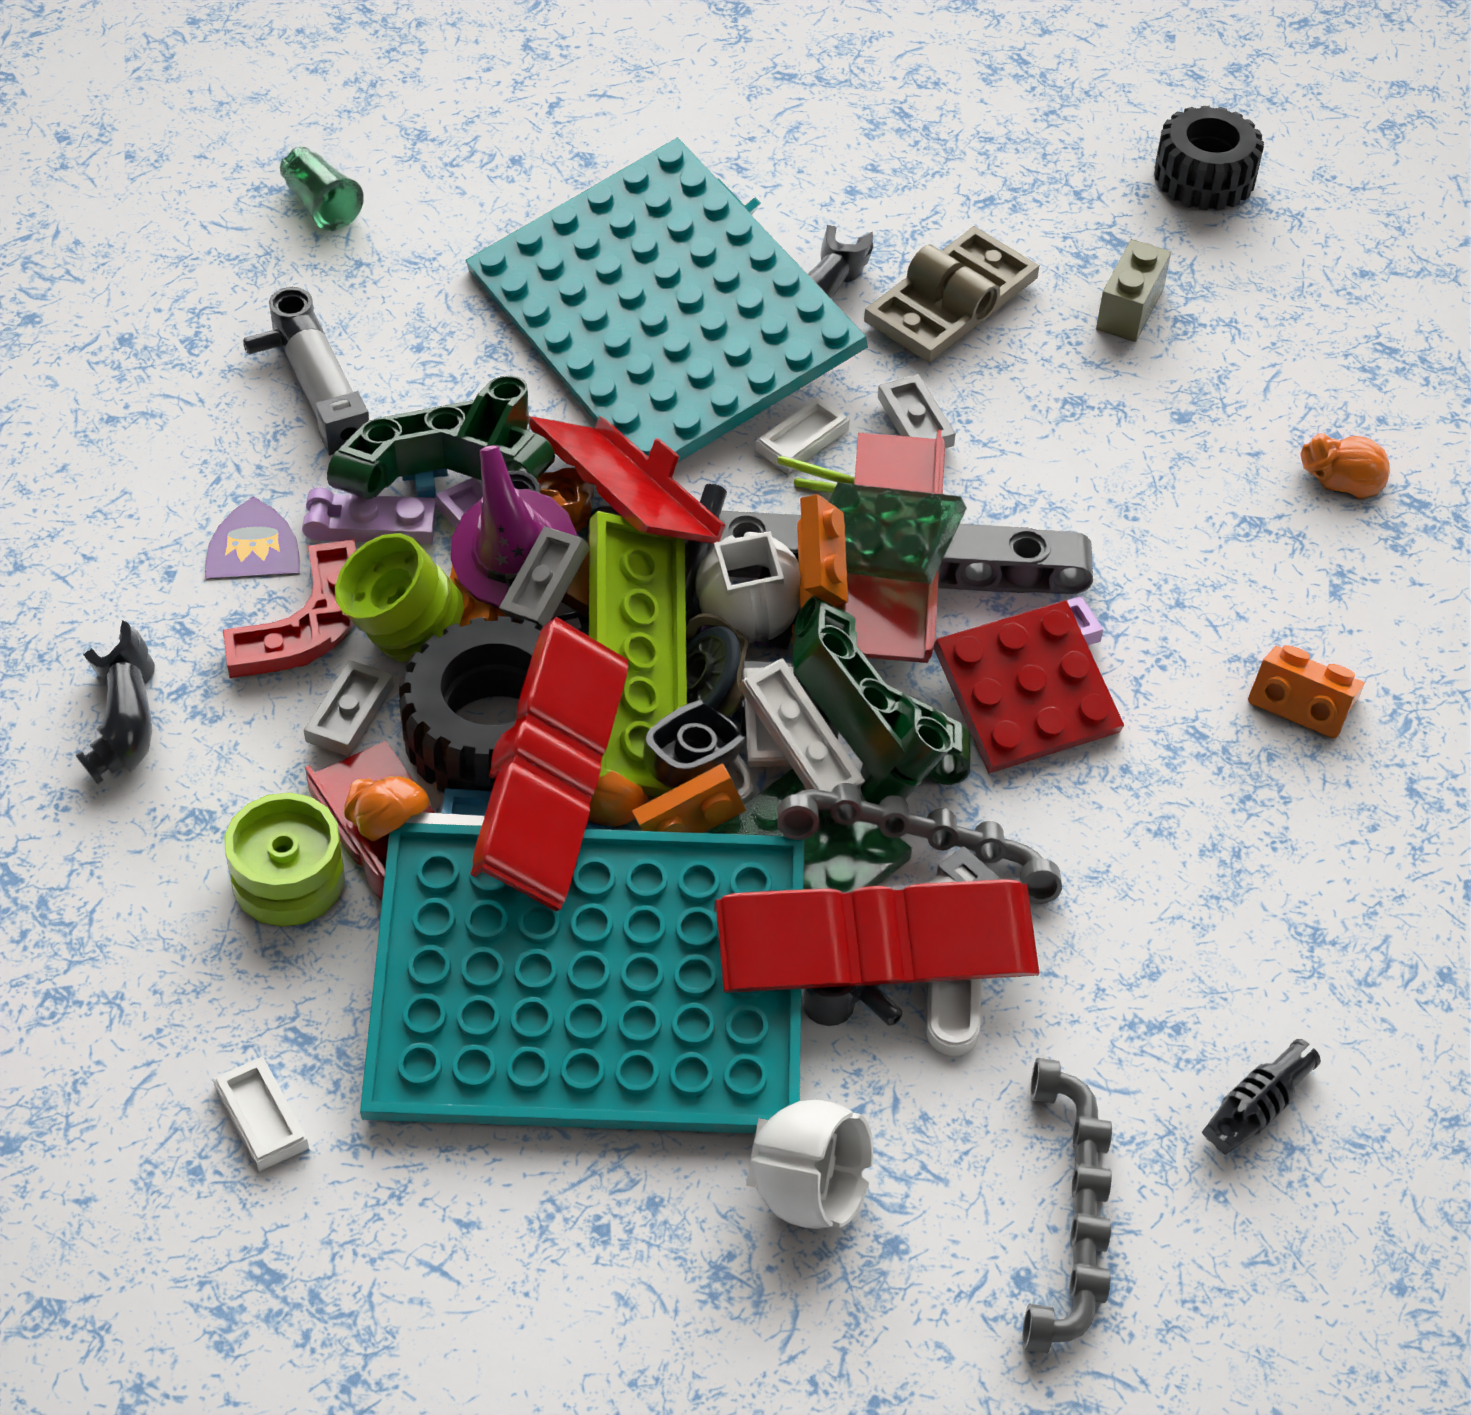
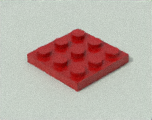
[934,600,1124,774]

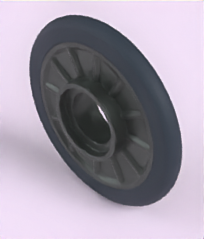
[686,626,741,710]

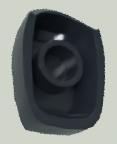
[643,700,745,788]

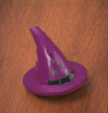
[451,445,577,608]

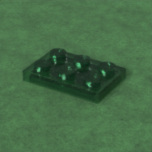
[828,483,967,584]

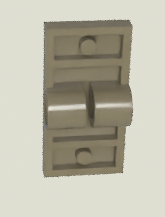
[864,226,1040,363]

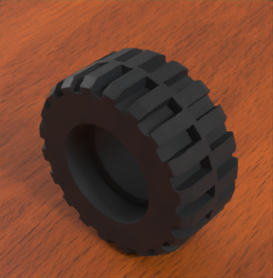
[399,616,541,793]

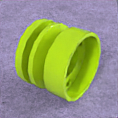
[335,533,464,662]

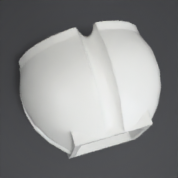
[695,531,801,644]
[746,1100,873,1229]

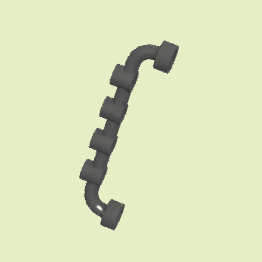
[777,783,1062,904]
[1022,1058,1112,1353]

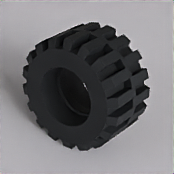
[1154,106,1264,211]

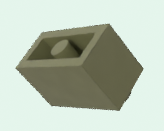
[1096,239,1171,342]

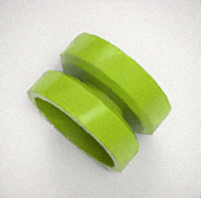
[224,792,345,927]

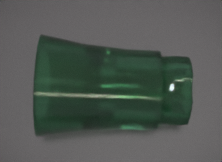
[280,147,364,231]

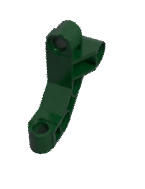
[327,375,555,499]
[793,596,970,805]

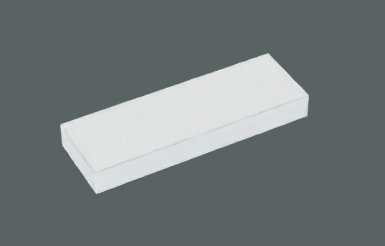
[738,658,865,792]

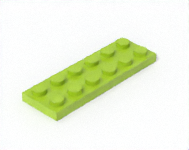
[589,511,687,797]

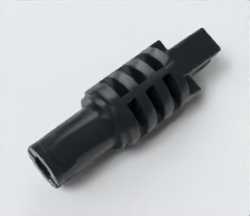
[1202,1039,1321,1155]

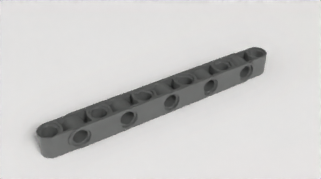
[586,506,1093,594]

